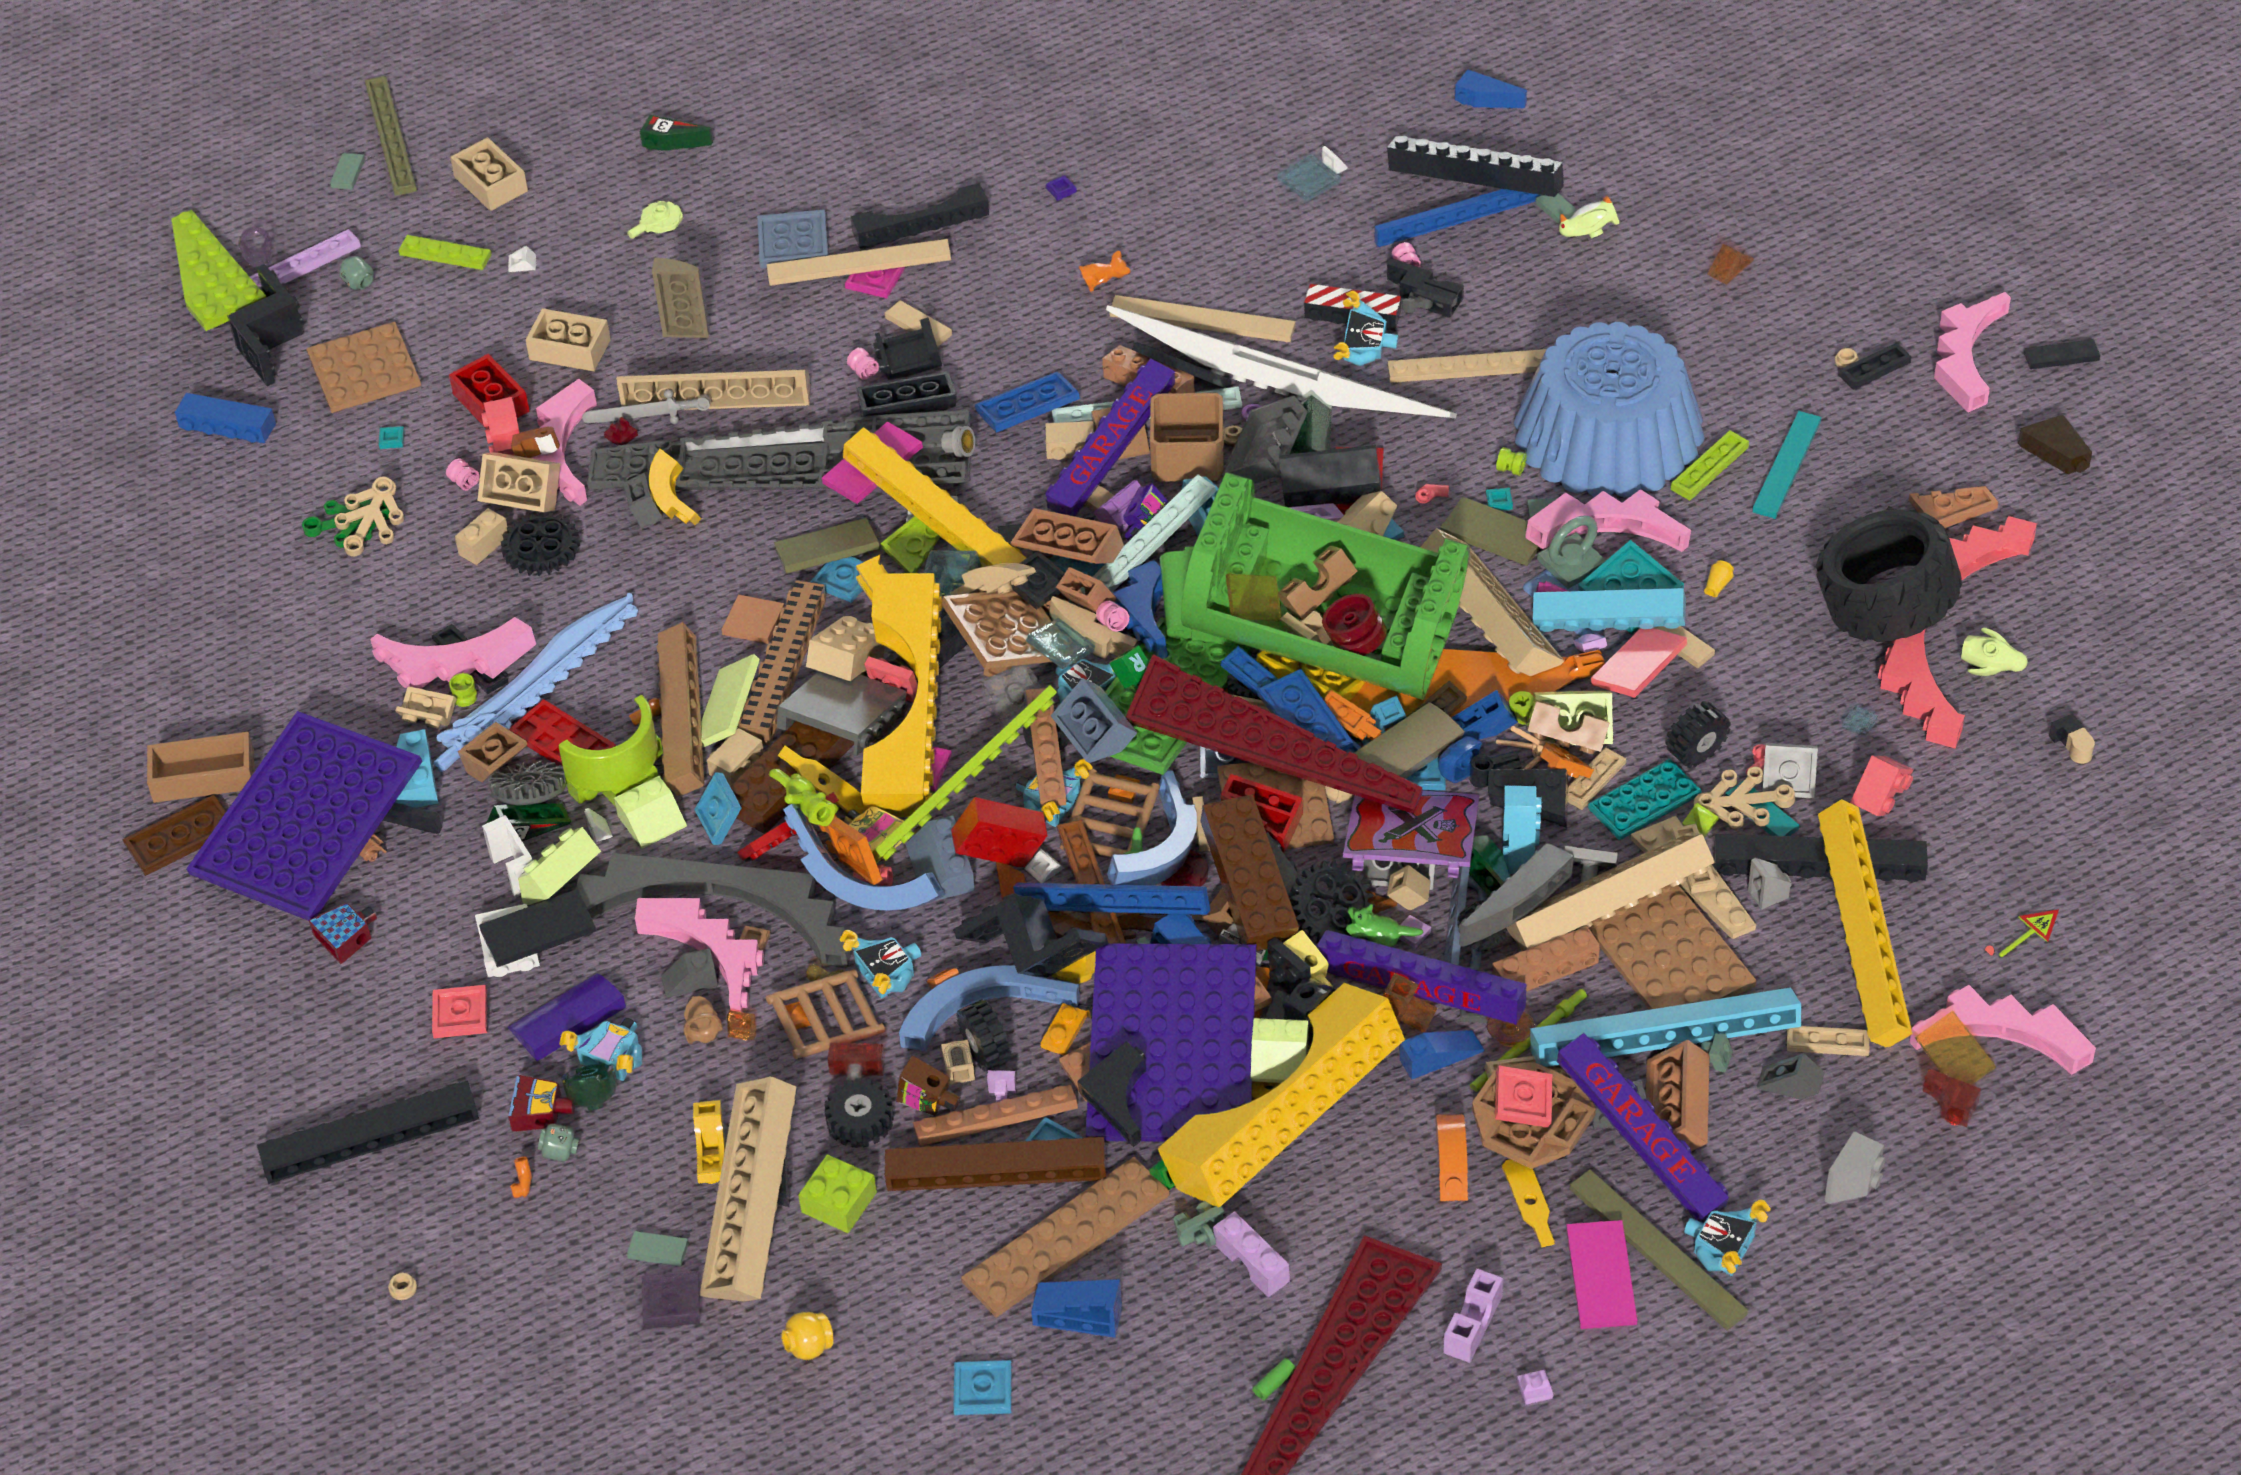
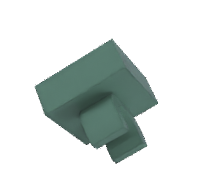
[1700,1033,1733,1072]

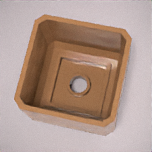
[1150,393,1224,482]

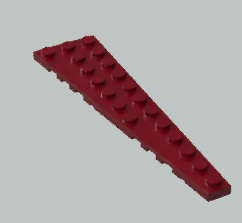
[1125,655,1423,814]
[1241,1235,1442,1475]

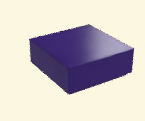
[1046,175,1077,201]

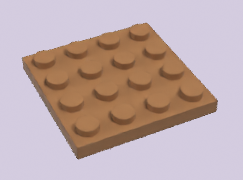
[306,322,421,413]
[942,590,1073,669]
[1217,762,1334,849]

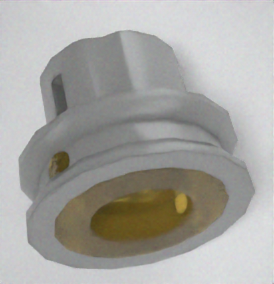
[941,426,975,457]

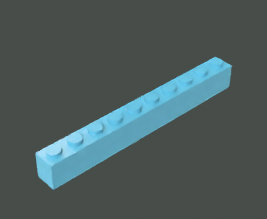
[1530,988,1801,1067]

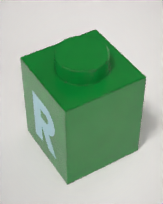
[1109,645,1149,689]

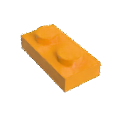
[1040,1003,1087,1056]

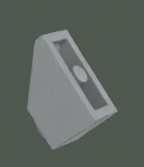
[1748,858,1791,909]

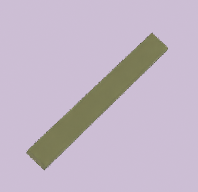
[364,76,417,196]
[1570,1170,1748,1331]

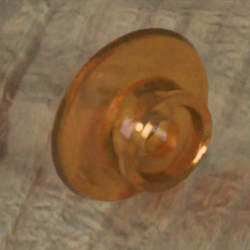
[1486,1012,1535,1047]

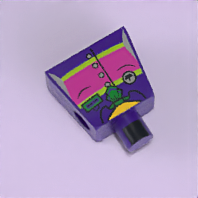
[1123,483,1169,541]

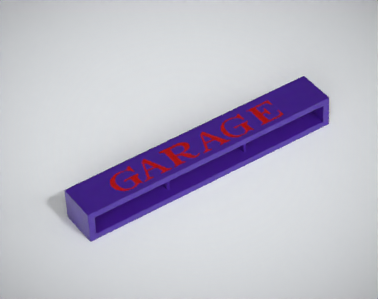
[1046,359,1175,517]
[1316,930,1527,1025]
[1557,1033,1729,1223]

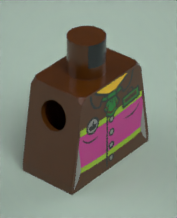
[896,1056,961,1116]

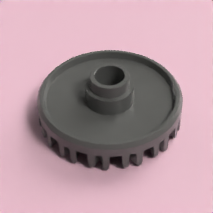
[489,760,567,805]

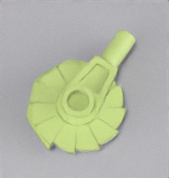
[627,201,683,239]

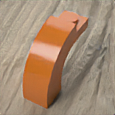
[1435,1114,1468,1201]

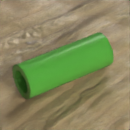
[1252,1358,1296,1401]

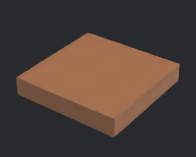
[721,594,785,644]

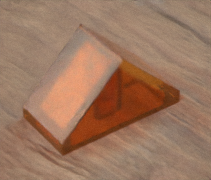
[1708,244,1754,285]

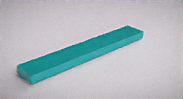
[1753,411,1821,519]

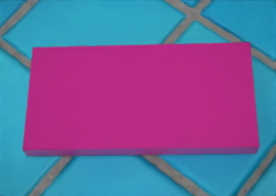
[822,422,923,504]
[1566,1220,1637,1329]

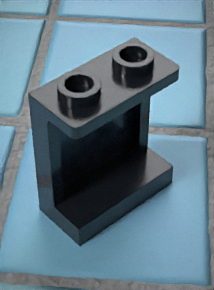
[873,318,942,380]

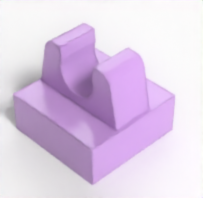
[987,1070,1017,1102]
[1517,1370,1553,1405]

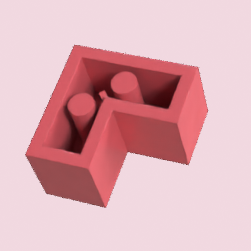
[481,397,520,456]
[1850,756,1914,816]

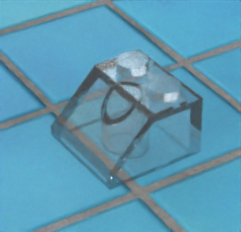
[981,665,1041,729]

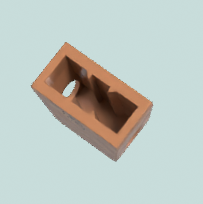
[1056,567,1116,614]

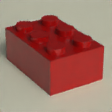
[449,354,530,429]
[951,797,1048,867]

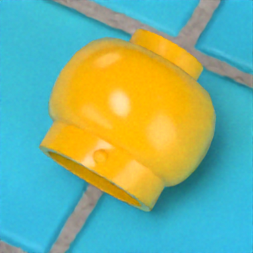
[781,1312,833,1360]

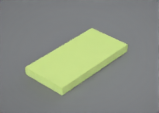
[701,654,760,748]

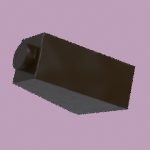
[2018,414,2092,475]

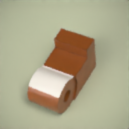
[511,426,560,458]

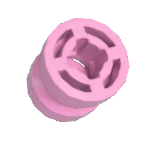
[1392,243,1421,267]
[847,348,879,380]
[446,458,480,491]
[1096,601,1129,632]

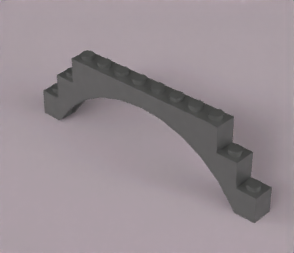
[546,853,853,968]

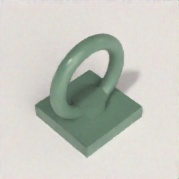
[1537,516,1606,589]

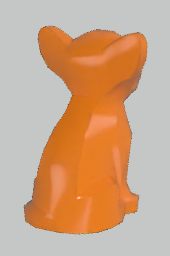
[1079,251,1131,292]

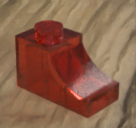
[1923,1069,1981,1127]

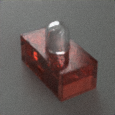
[827,1043,885,1083]

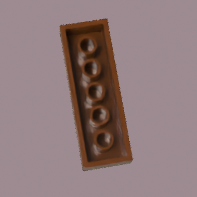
[730,721,854,834]
[1200,794,1299,951]

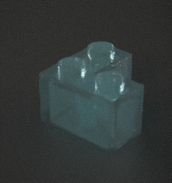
[923,551,982,607]

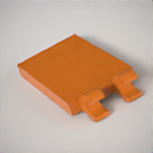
[819,814,882,885]

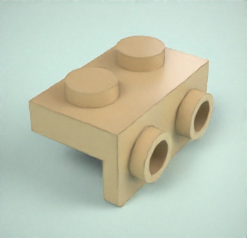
[395,686,457,728]

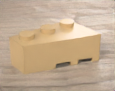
[1335,491,1397,536]

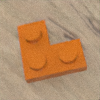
[1540,742,1594,778]

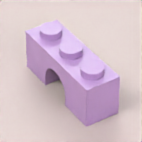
[1213,1211,1290,1297]
[1444,1269,1503,1363]

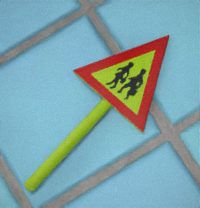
[1999,909,2059,957]

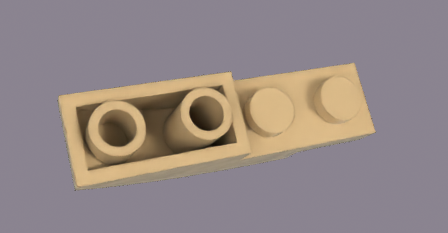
[950,563,1036,595]
[1049,596,1138,659]

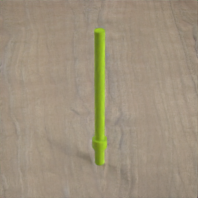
[1470,989,1587,1092]

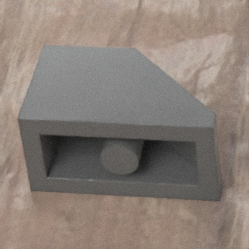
[623,473,663,528]
[661,948,718,998]
[1757,1053,1825,1099]

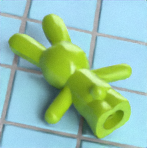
[769,769,838,827]

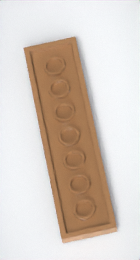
[961,1157,1169,1318]

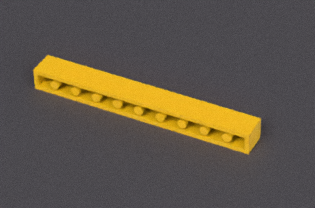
[843,427,1026,568]
[1818,799,1913,1047]

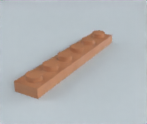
[1026,688,1066,807]
[913,1085,1078,1146]

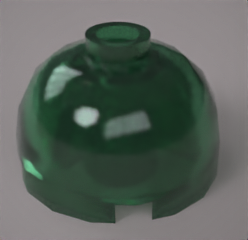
[561,1063,617,1111]

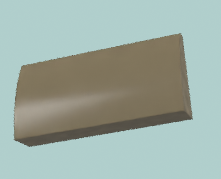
[652,258,709,338]
[1354,702,1464,779]

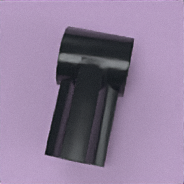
[1469,751,1522,788]

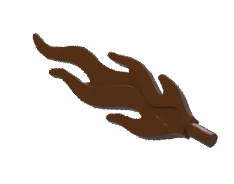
[1048,911,1206,940]

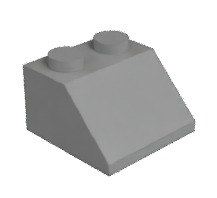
[1824,1131,1886,1204]

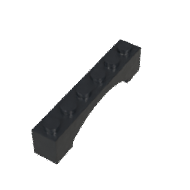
[850,183,989,249]

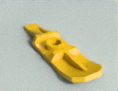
[778,746,864,814]
[1502,1159,1555,1248]

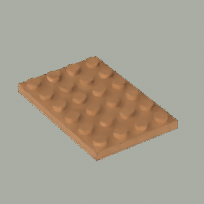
[1589,884,1756,1010]

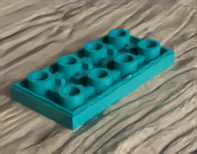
[1588,759,1702,841]

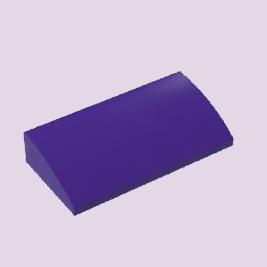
[508,973,626,1061]

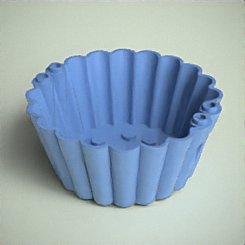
[1514,322,1705,498]

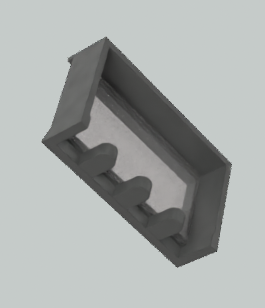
[1221,395,1308,484]

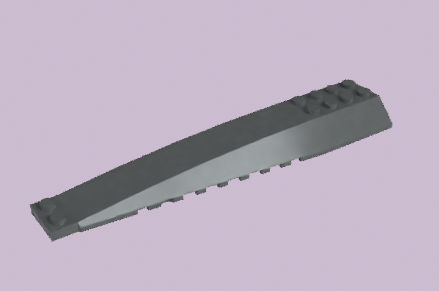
[587,410,971,490]

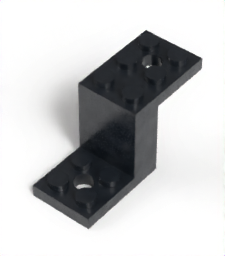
[227,264,304,387]
[953,893,1109,978]

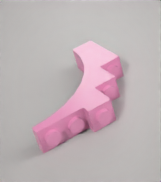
[1934,292,2011,412]
[531,379,597,505]
[1525,489,1691,552]
[370,617,536,689]
[635,898,764,1018]
[1910,985,2096,1075]

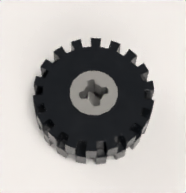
[1665,701,1731,768]
[956,999,1011,1072]
[824,1078,894,1148]

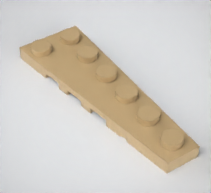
[1631,816,1756,939]

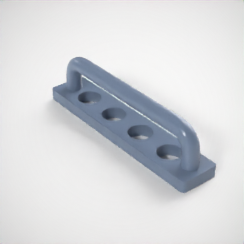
[1444,866,1488,971]

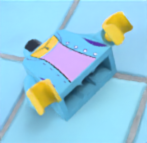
[1016,758,1093,827]
[559,1018,642,1081]

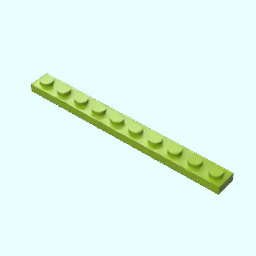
[872,685,1057,863]

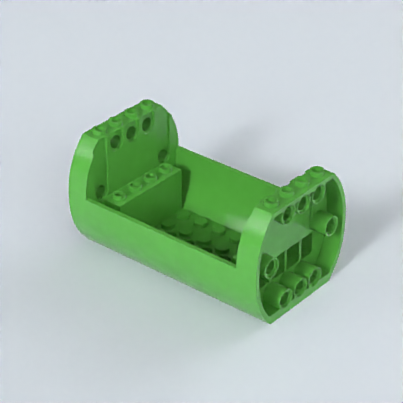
[1181,472,1470,700]

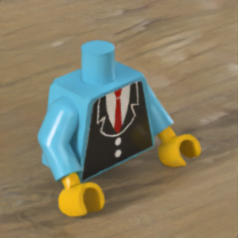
[1334,291,1399,366]
[1056,658,1116,704]
[839,930,921,999]
[1684,1200,1770,1276]

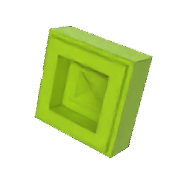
[1682,803,1719,838]

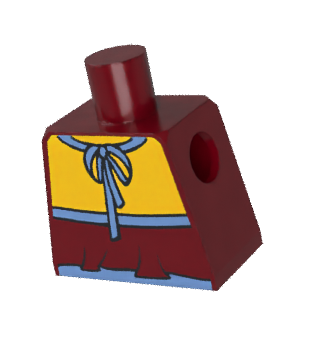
[508,1075,575,1132]

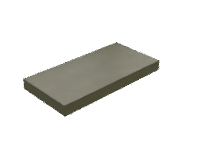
[1440,496,1540,566]
[774,518,880,573]

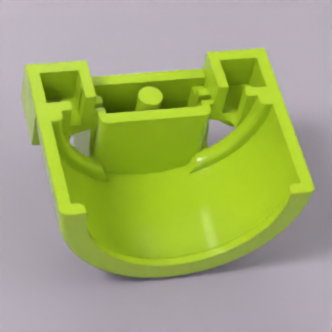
[559,695,663,807]

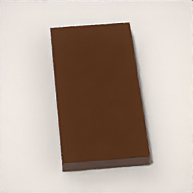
[122,794,226,876]

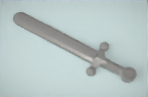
[582,389,711,424]

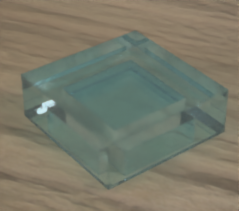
[1843,706,1878,737]

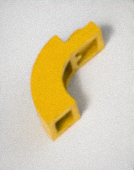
[649,449,702,525]
[693,1100,725,1184]

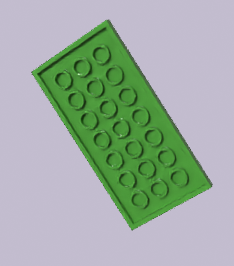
[1105,617,1251,775]

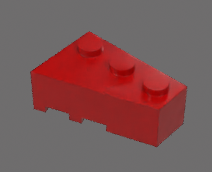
[1221,774,1303,854]

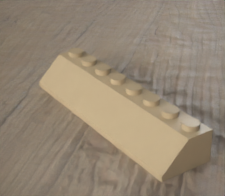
[616,370,810,410]
[1420,528,1564,676]
[1507,833,1715,951]
[700,1076,796,1301]

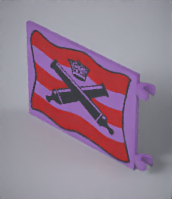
[1343,791,1479,878]

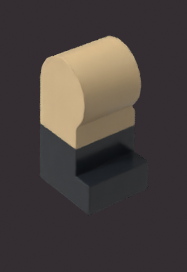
[2049,714,2095,764]

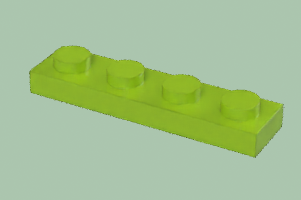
[399,235,492,270]
[1671,430,1749,501]

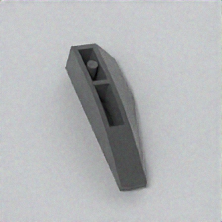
[1458,843,1574,947]

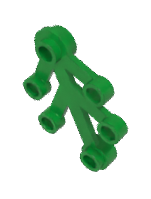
[302,500,389,547]

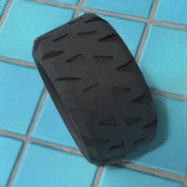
[1816,509,1962,642]

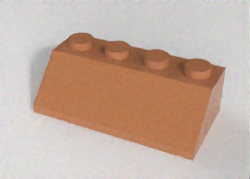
[1011,508,1124,564]
[1646,1039,1709,1151]

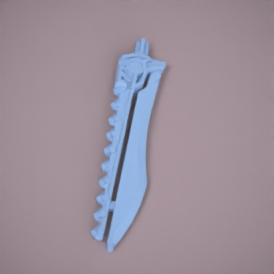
[434,593,638,772]

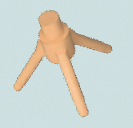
[1496,726,1560,769]

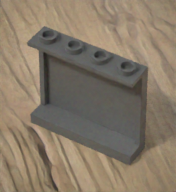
[777,671,908,756]

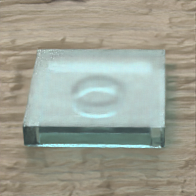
[1277,154,1341,202]
[1026,618,1095,669]

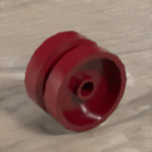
[1322,593,1387,656]

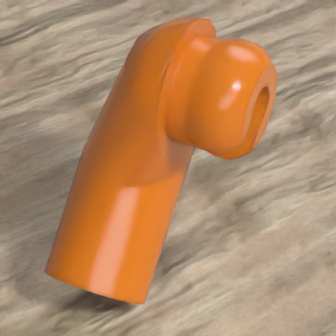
[629,698,661,726]
[511,1156,532,1199]

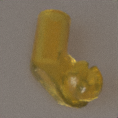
[806,965,843,982]

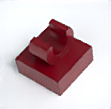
[604,417,638,446]

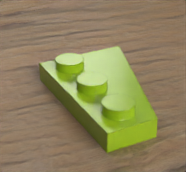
[880,516,941,573]

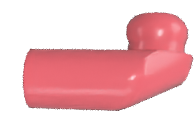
[1415,484,1449,504]
[1746,744,1765,777]

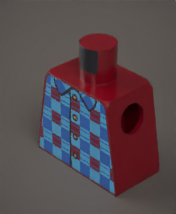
[309,904,377,964]

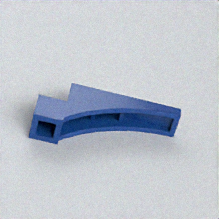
[1113,560,1168,659]

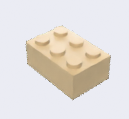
[450,137,528,211]
[526,309,611,371]
[477,452,560,512]
[806,616,885,681]

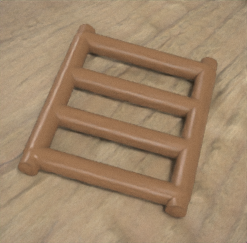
[1060,769,1160,858]
[766,969,885,1059]

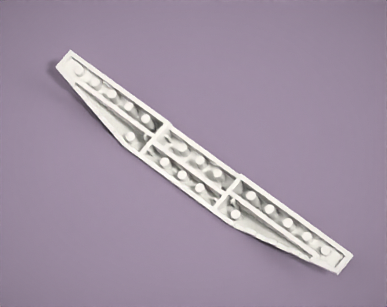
[1106,305,1457,418]

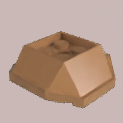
[1472,1062,1596,1169]

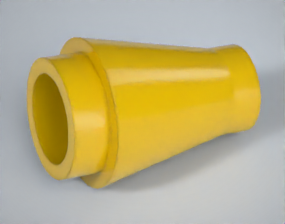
[1704,560,1734,598]

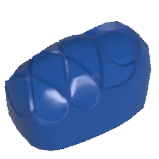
[1438,736,1482,783]

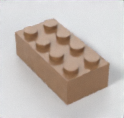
[147,732,255,803]

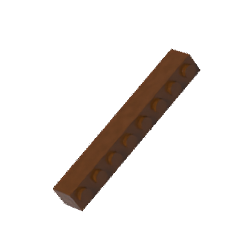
[884,1136,1107,1191]

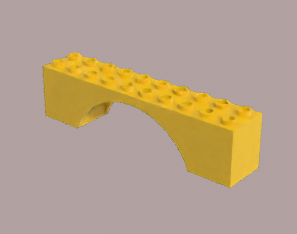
[861,573,942,817]
[1158,983,1405,1208]

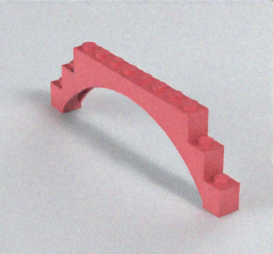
[1878,516,2037,748]

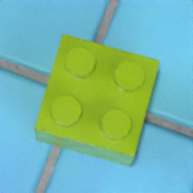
[798,1154,877,1233]

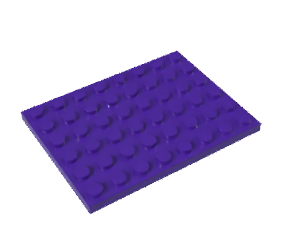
[186,711,423,921]
[1086,943,1257,1142]

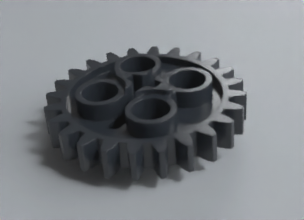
[501,512,580,576]
[1289,860,1374,943]

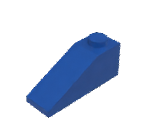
[1455,70,1527,108]
[1452,690,1518,740]
[1400,1030,1484,1080]

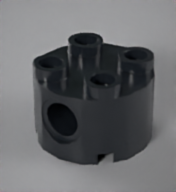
[1283,977,1336,1038]

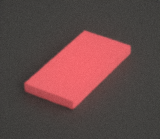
[1591,628,1687,698]

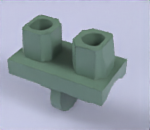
[1174,1201,1224,1247]

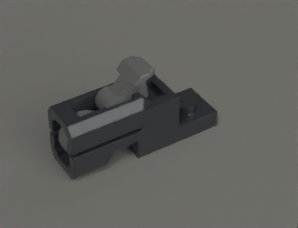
[1387,258,1464,318]

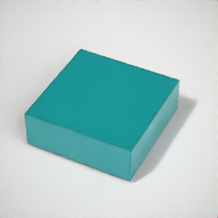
[379,426,404,449]
[1486,488,1513,511]

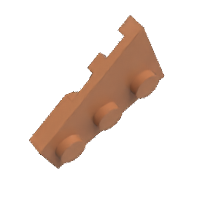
[1909,486,1998,528]

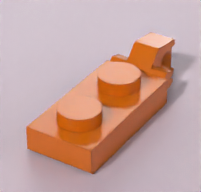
[1323,690,1381,740]

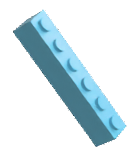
[1533,588,1686,632]

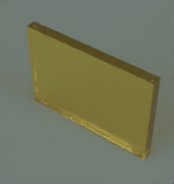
[1226,573,1281,622]
[1915,1011,1996,1094]

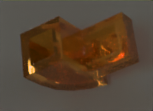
[1383,973,1437,1033]

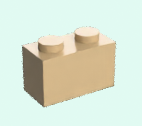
[1046,421,1094,460]
[455,508,507,565]
[707,728,764,786]

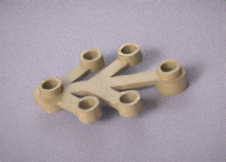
[334,477,404,556]
[1694,767,1795,829]

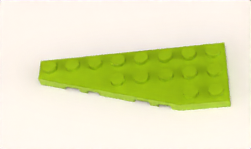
[171,210,266,331]

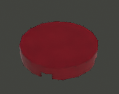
[1160,850,1208,887]

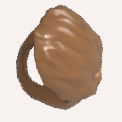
[683,996,723,1044]

